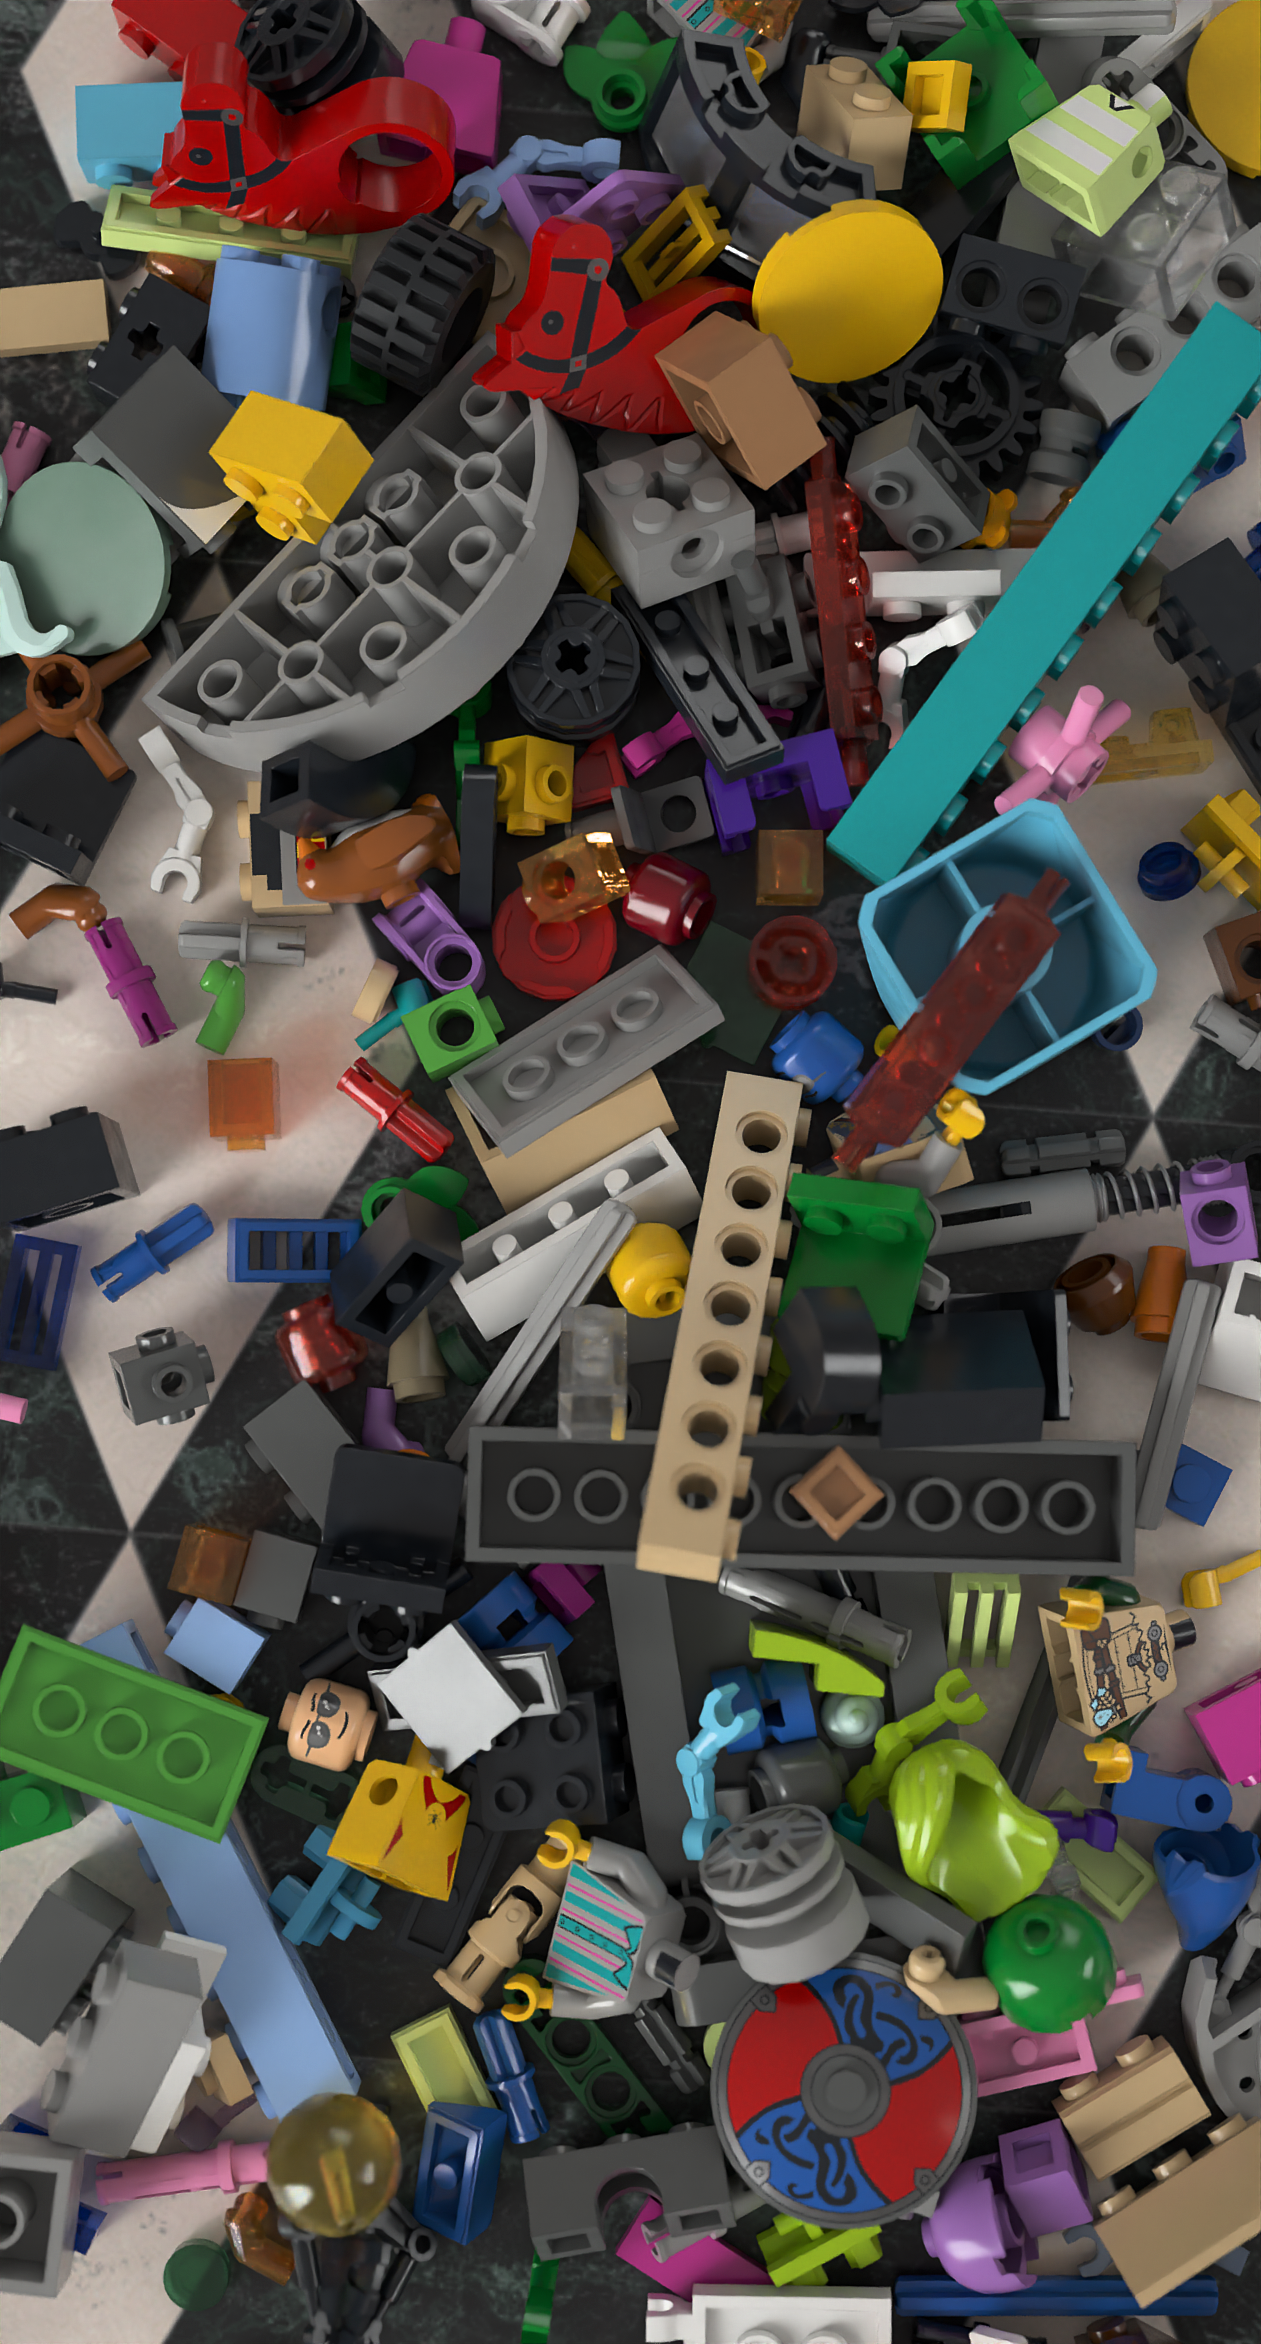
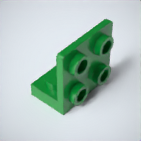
[777,1172,935,1341]

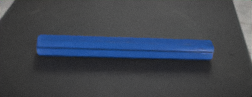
[893,2275,1219,2316]

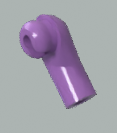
[362,1387,425,1452]

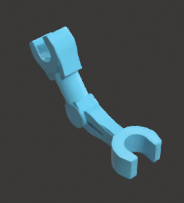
[676,1682,760,1860]

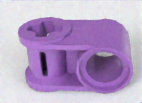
[372,878,486,996]

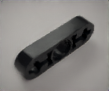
[459,763,499,929]

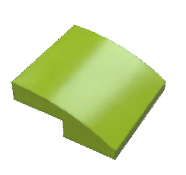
[748,1619,885,1697]

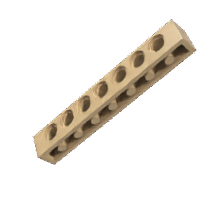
[637,1071,812,1583]

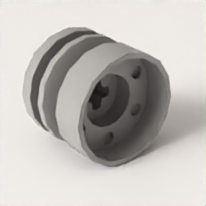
[699,1803,870,1984]

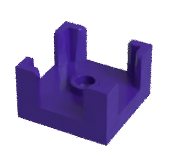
[704,728,852,857]

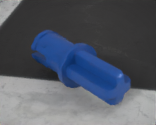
[90,1203,215,1303]
[473,2008,550,2144]

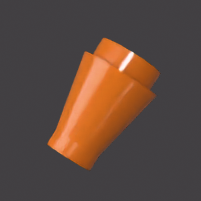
[1130,1246,1187,1343]

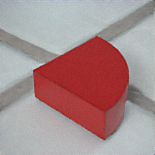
[572,733,629,813]

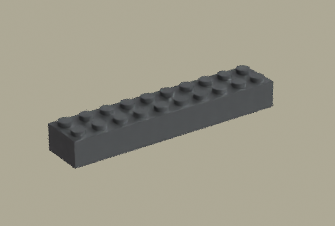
[465,1425,1136,1577]

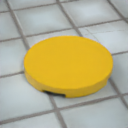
[1185,0,1261,179]
[752,199,943,383]

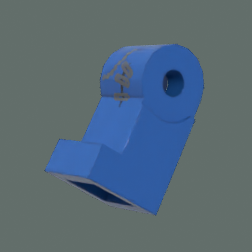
[1100,1745,1232,1832]

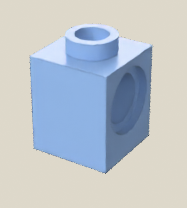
[164,1593,272,1695]

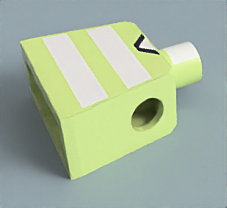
[1008,83,1172,237]

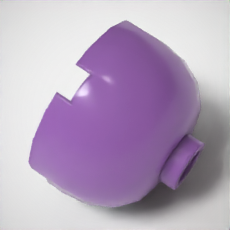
[922,2151,1039,2294]

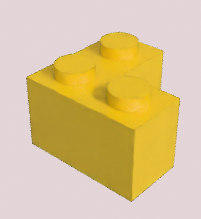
[209,390,374,545]

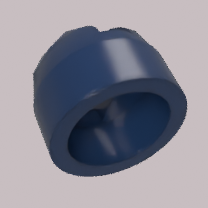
[1091,1007,1143,1051]

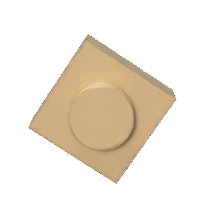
[193,2027,254,2106]

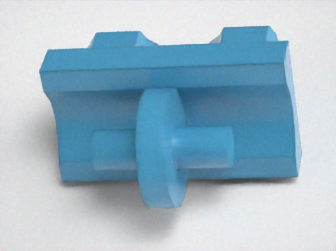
[268,1824,382,1946]

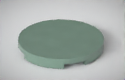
[0,461,174,656]

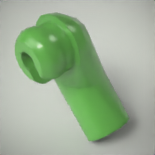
[195,960,245,1056]

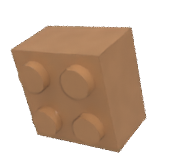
[654,311,827,490]

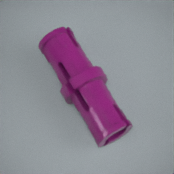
[84,917,178,1048]

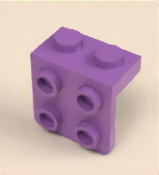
[497,169,686,257]

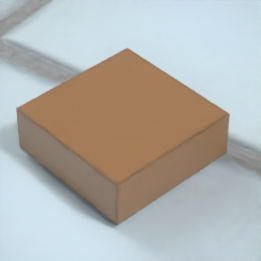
[788,1445,884,1541]

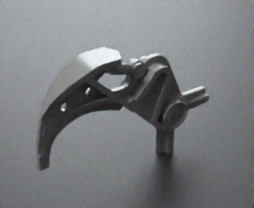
[1181,1865,1261,2122]

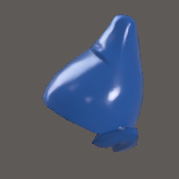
[1152,1823,1261,1952]

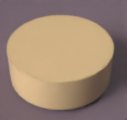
[351,957,399,1024]

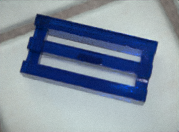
[0,1233,82,1371]

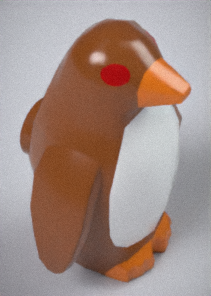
[296,793,460,909]

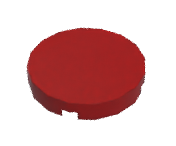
[492,875,617,1002]

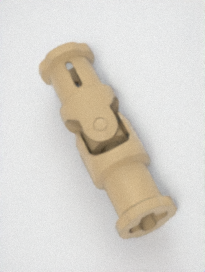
[433,1836,575,2013]

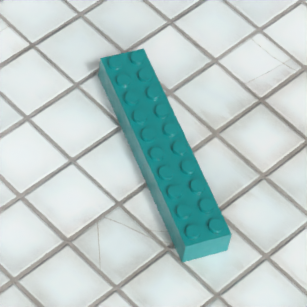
[826,300,1261,887]

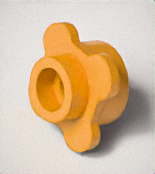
[959,488,1018,550]

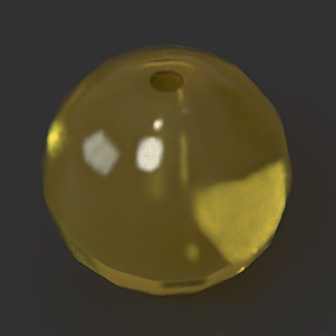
[266,2092,402,2237]

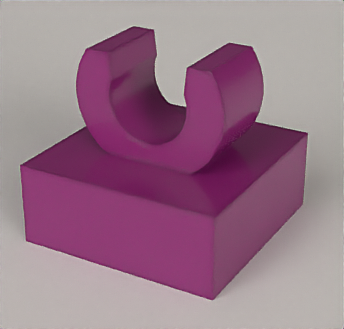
[522,1563,603,1626]

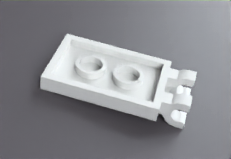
[646,2284,891,2344]

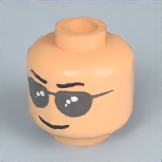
[278,1678,379,1772]

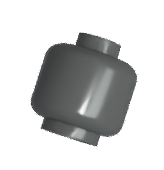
[747,1736,849,1815]

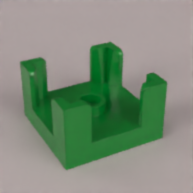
[874,0,1060,190]

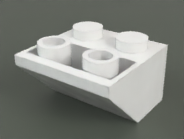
[1198,1259,1261,1402]

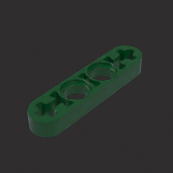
[502,1953,676,2138]

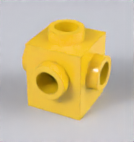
[484,735,574,836]

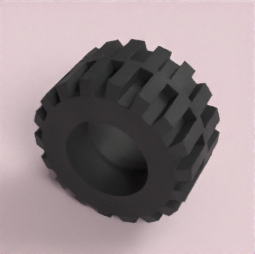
[350,213,496,397]

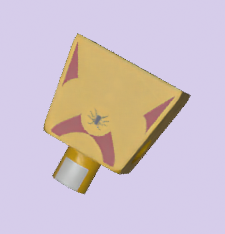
[327,1735,470,1902]

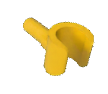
[1181,1549,1261,1609]

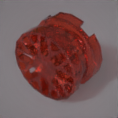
[745,915,838,1011]

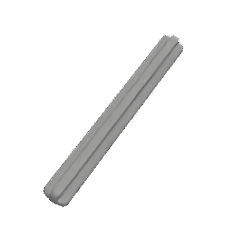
[867,0,1177,42]
[445,1198,637,1469]

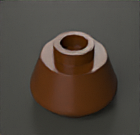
[1053,1253,1136,1336]

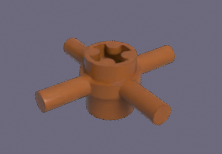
[0,640,151,782]

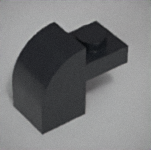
[764,1286,881,1436]

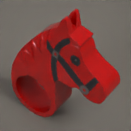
[150,42,456,235]
[471,214,758,434]

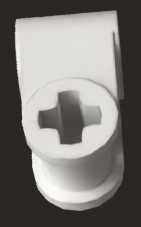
[471,0,591,66]

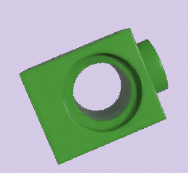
[400,984,505,1083]

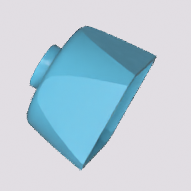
[858,798,1158,1095]

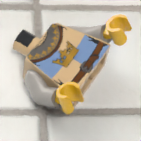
[806,1025,985,1198]

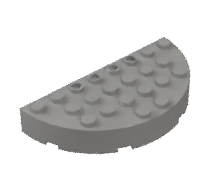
[141,330,579,772]

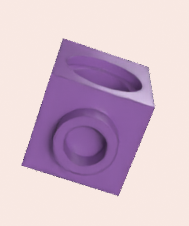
[1180,1159,1259,1267]
[998,2118,1094,2238]

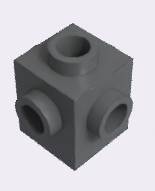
[108,1327,215,1426]

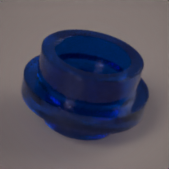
[1137,842,1202,902]

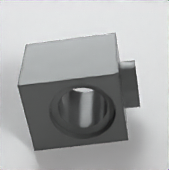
[233,1527,321,1630]

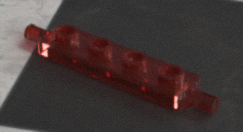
[804,437,883,787]
[832,868,1070,1174]

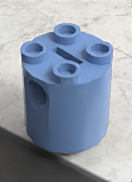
[201,245,344,411]

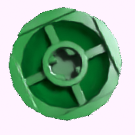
[982,1894,1118,2034]

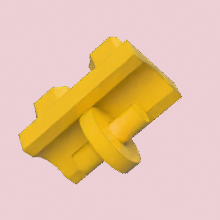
[1180,789,1261,912]

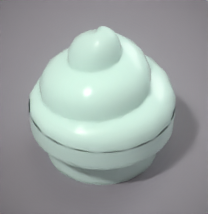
[820,1692,885,1749]

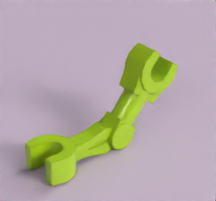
[845,1668,988,1817]

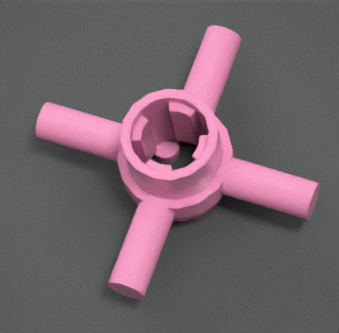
[994,685,1131,815]

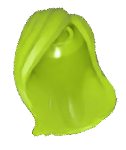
[889,1739,1059,1922]

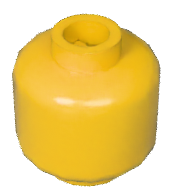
[606,1222,692,1318]

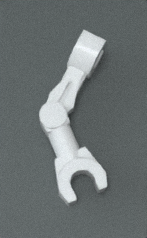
[856,601,985,749]
[138,726,215,904]

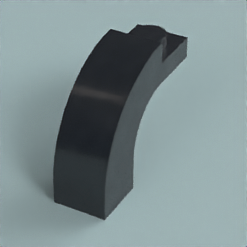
[260,740,417,839]

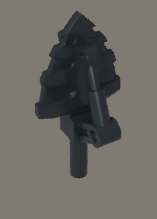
[278,2103,437,2344]

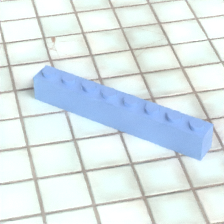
[81,1619,361,2133]

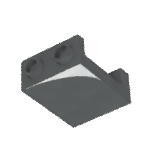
[72,345,254,559]

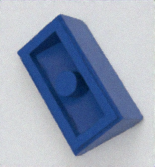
[412,2101,508,2246]

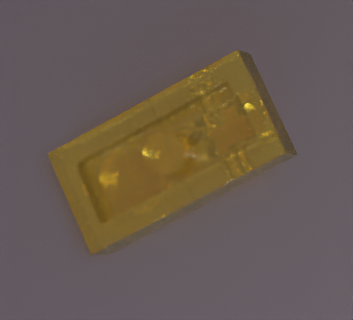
[1091,707,1214,786]

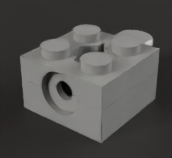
[583,428,756,609]

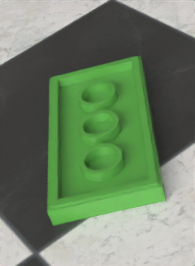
[0,1624,269,1844]

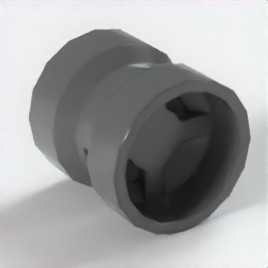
[1026,408,1103,489]

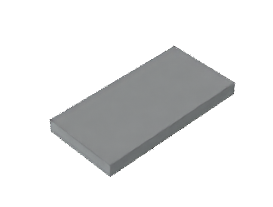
[448,944,725,1158]

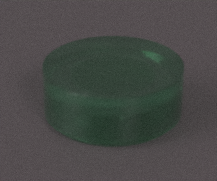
[163,2238,231,2311]

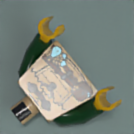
[1038,1575,1196,1783]

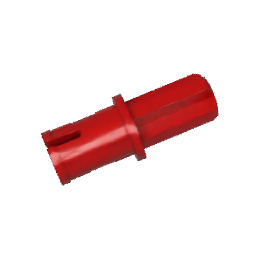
[336,1057,455,1163]

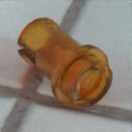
[145,250,216,305]

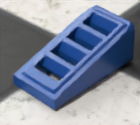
[227,1218,362,1283]

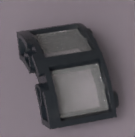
[638,29,876,287]

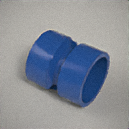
[457,1570,574,1657]
[710,1659,817,1756]

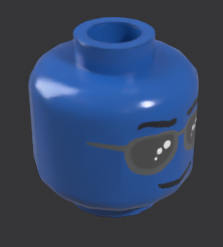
[769,1010,865,1105]

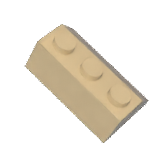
[445,1068,679,1215]
[1092,2113,1261,2308]

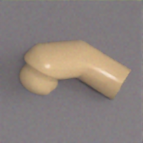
[903,1945,999,2015]

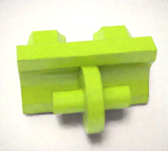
[756,2212,882,2288]

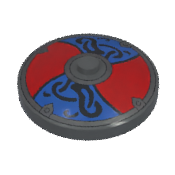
[710,1952,978,2229]

